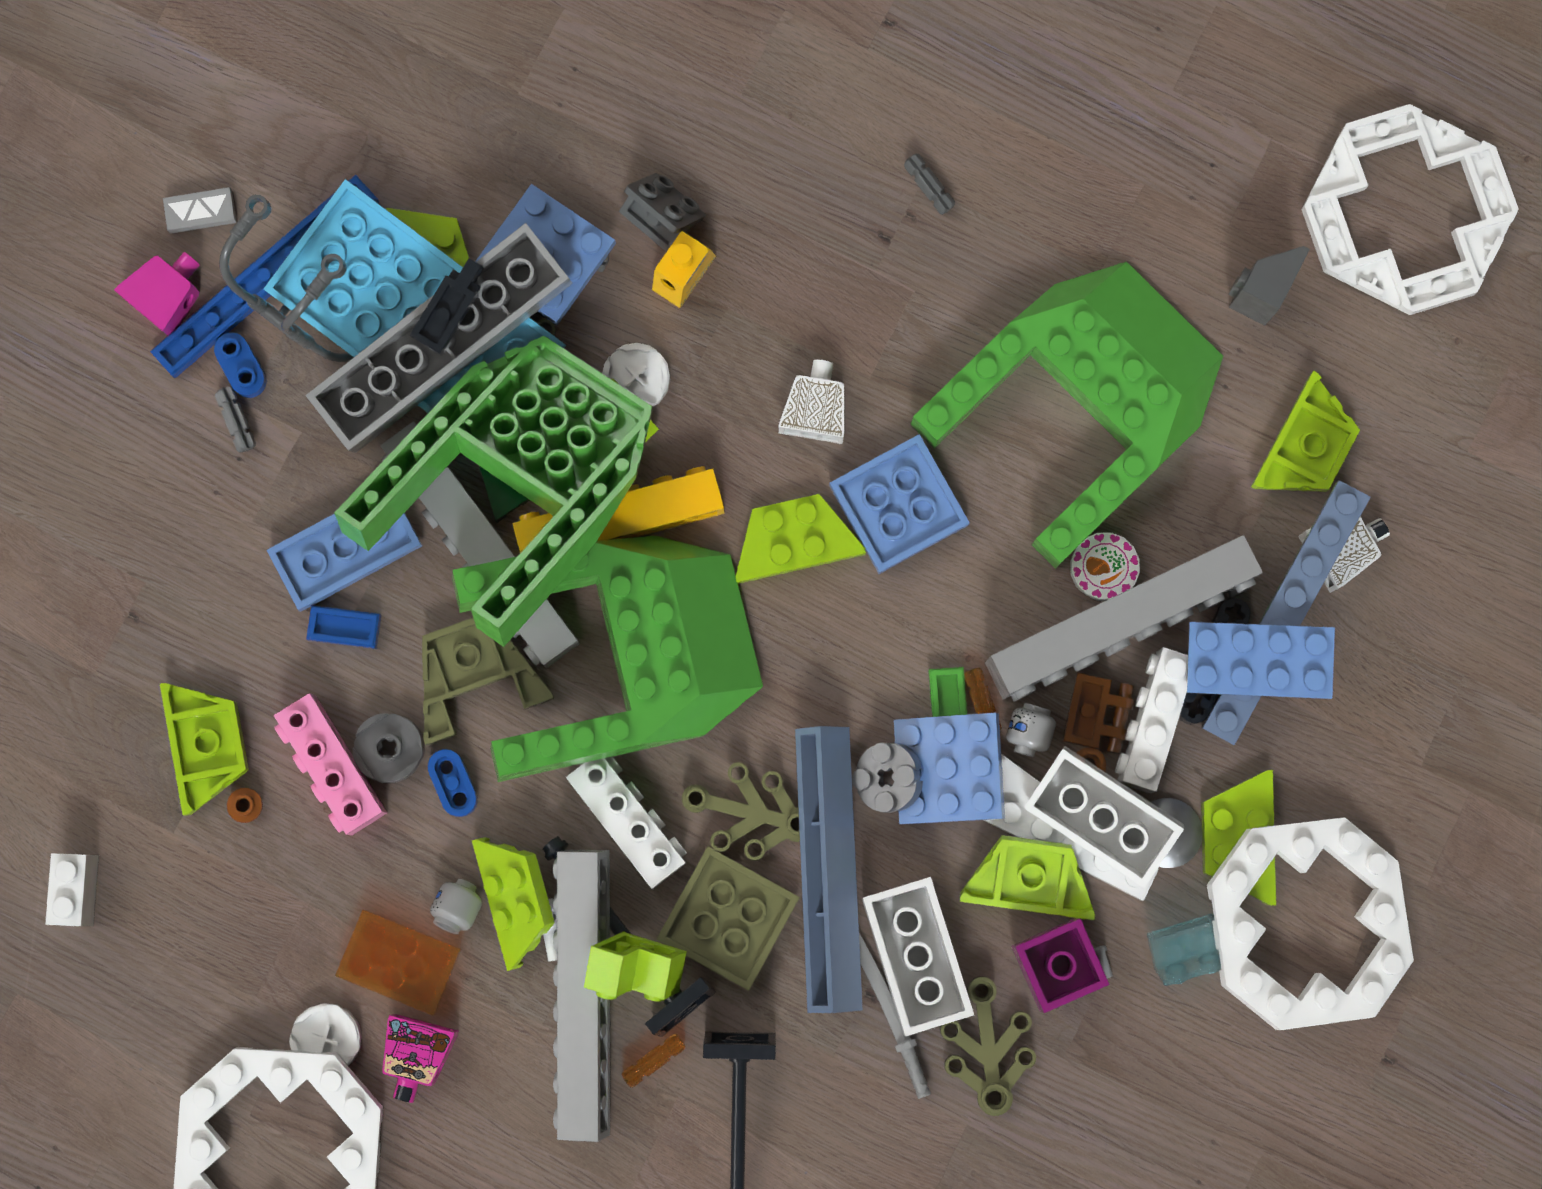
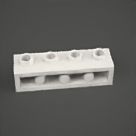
[1115,647,1188,793]
[566,757,687,889]

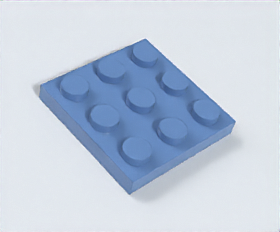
[476,184,616,325]
[829,434,970,574]
[894,713,1005,824]

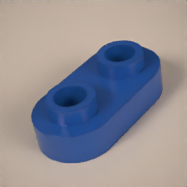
[214,333,267,398]
[428,749,478,817]

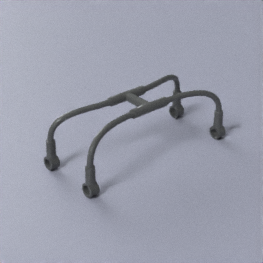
[219,194,354,362]

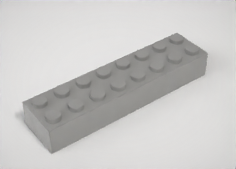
[305,223,573,453]
[985,535,1263,702]

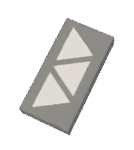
[163,187,237,234]

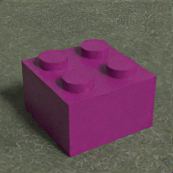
[1011,918,1110,1013]

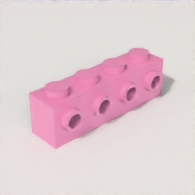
[274,693,388,835]

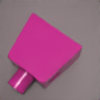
[114,252,200,336]

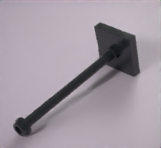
[542,836,716,1037]
[703,1031,776,1189]

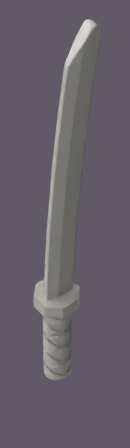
[859,933,931,1099]

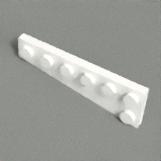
[984,754,1159,901]

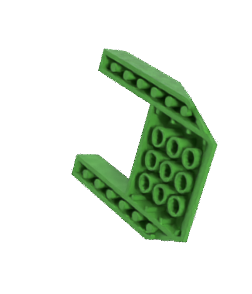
[911,262,1223,569]
[334,336,653,647]
[452,536,763,782]

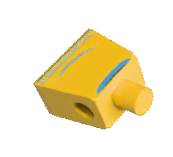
[652,231,716,308]

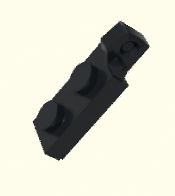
[410,258,484,355]

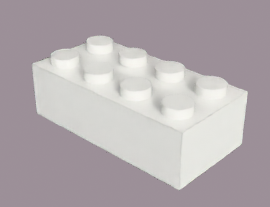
[1024,746,1184,888]
[862,877,974,1036]

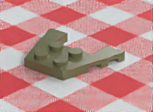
[422,618,555,746]

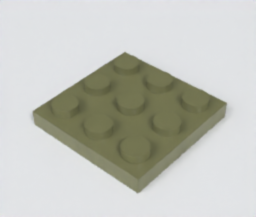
[657,846,800,991]

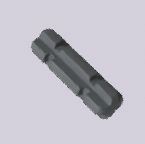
[904,154,955,215]
[215,387,256,453]

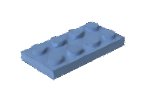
[266,513,422,612]
[1187,622,1335,699]

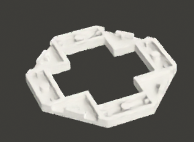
[1301,104,1519,315]
[1207,817,1414,1030]
[174,1047,383,1189]

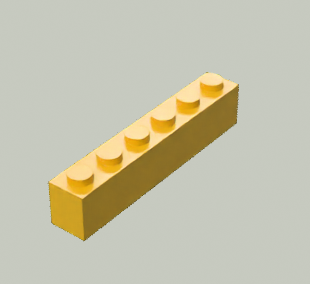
[512,466,725,553]

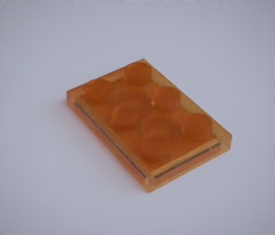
[335,910,462,1016]

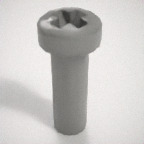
[1094,945,1113,978]

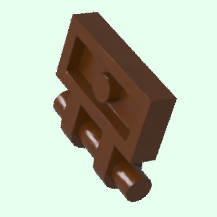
[1062,673,1135,754]

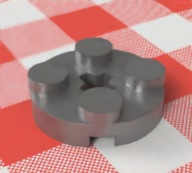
[353,713,424,783]
[852,742,923,813]

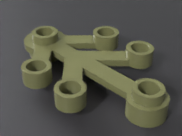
[682,762,800,860]
[940,976,1036,1116]

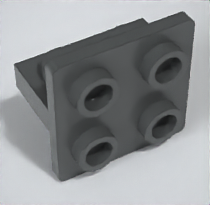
[619,173,706,252]

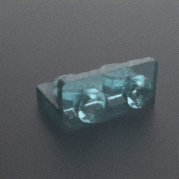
[1147,913,1221,986]

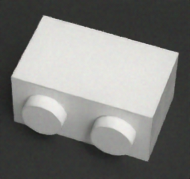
[45,853,98,926]

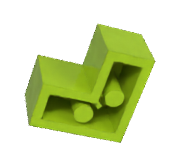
[584,932,687,1002]

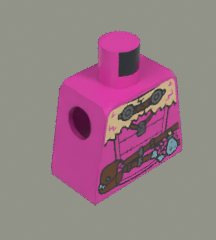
[383,1014,459,1103]

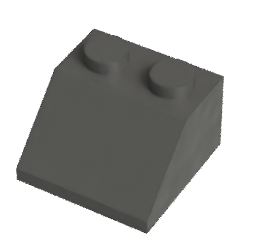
[1228,246,1310,326]

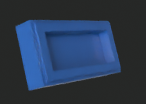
[306,605,382,649]

